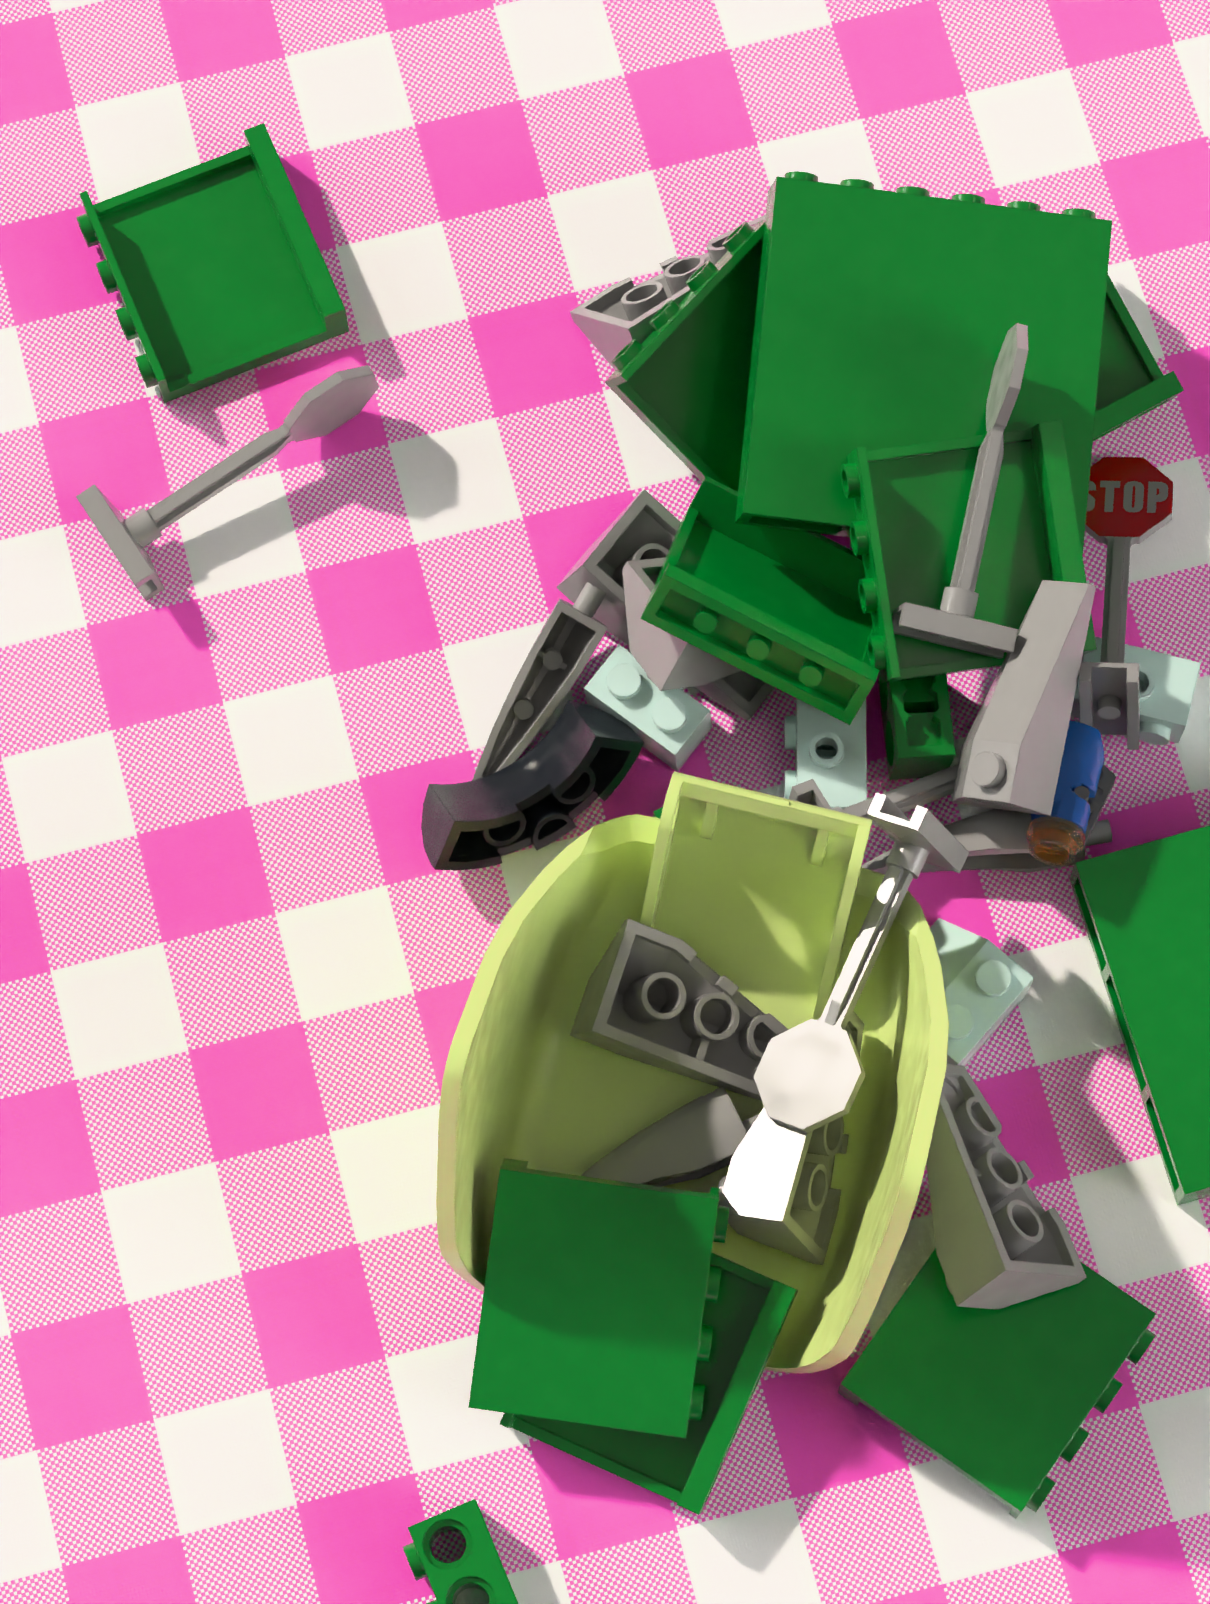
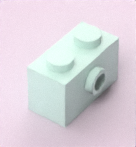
[1070,636,1201,745]
[584,644,712,772]
[784,699,867,809]

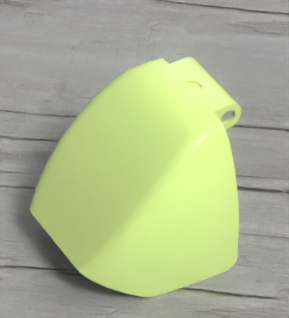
[436,771,949,1373]

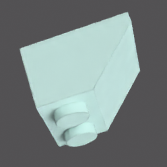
[930,918,1034,1067]

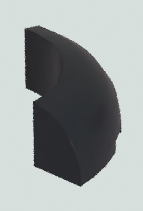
[421,700,644,871]

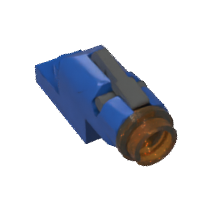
[1026,720,1116,866]

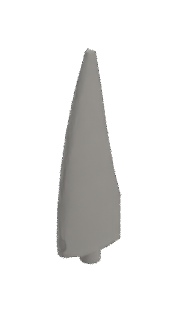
[472,582,608,780]
[862,809,1112,874]
[581,1086,759,1187]

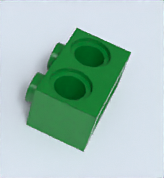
[877,670,956,780]
[403,1499,518,1604]

